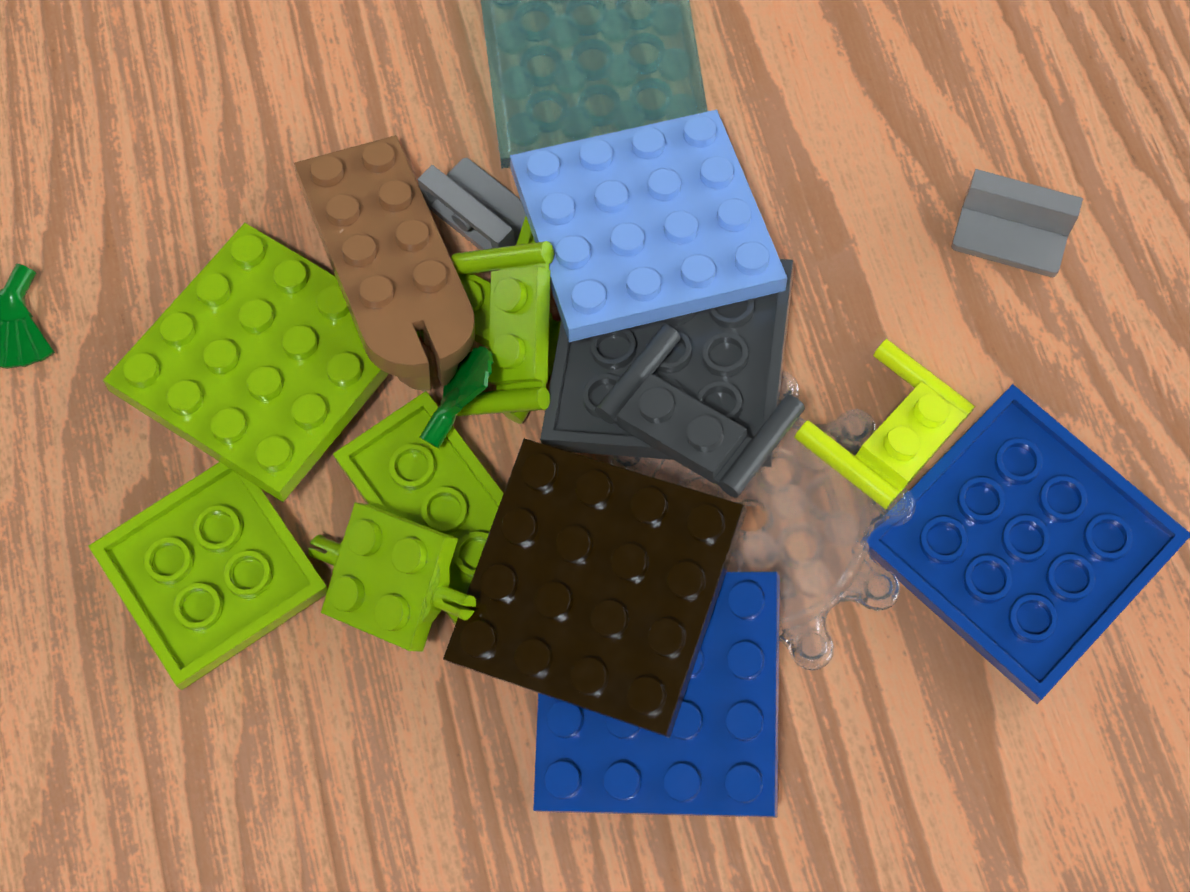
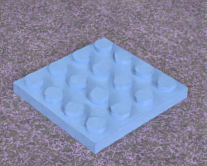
[510,109,787,342]

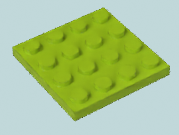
[103,223,420,502]

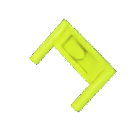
[794,339,976,510]

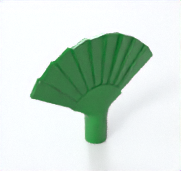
[0,263,55,369]
[419,346,494,449]

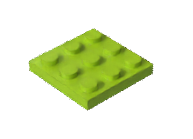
[88,462,328,690]

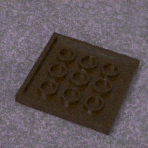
[443,438,747,738]

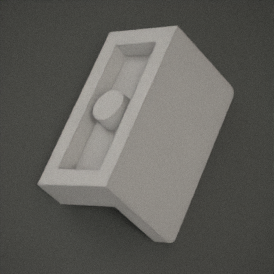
[417,158,526,250]
[951,169,1083,278]

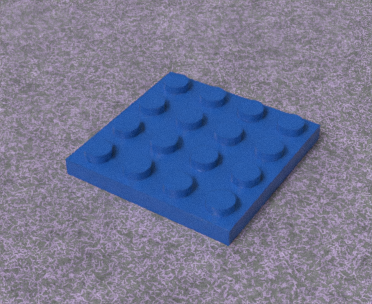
[860,384,1190,704]
[533,572,780,818]

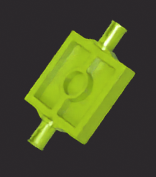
[308,502,476,652]

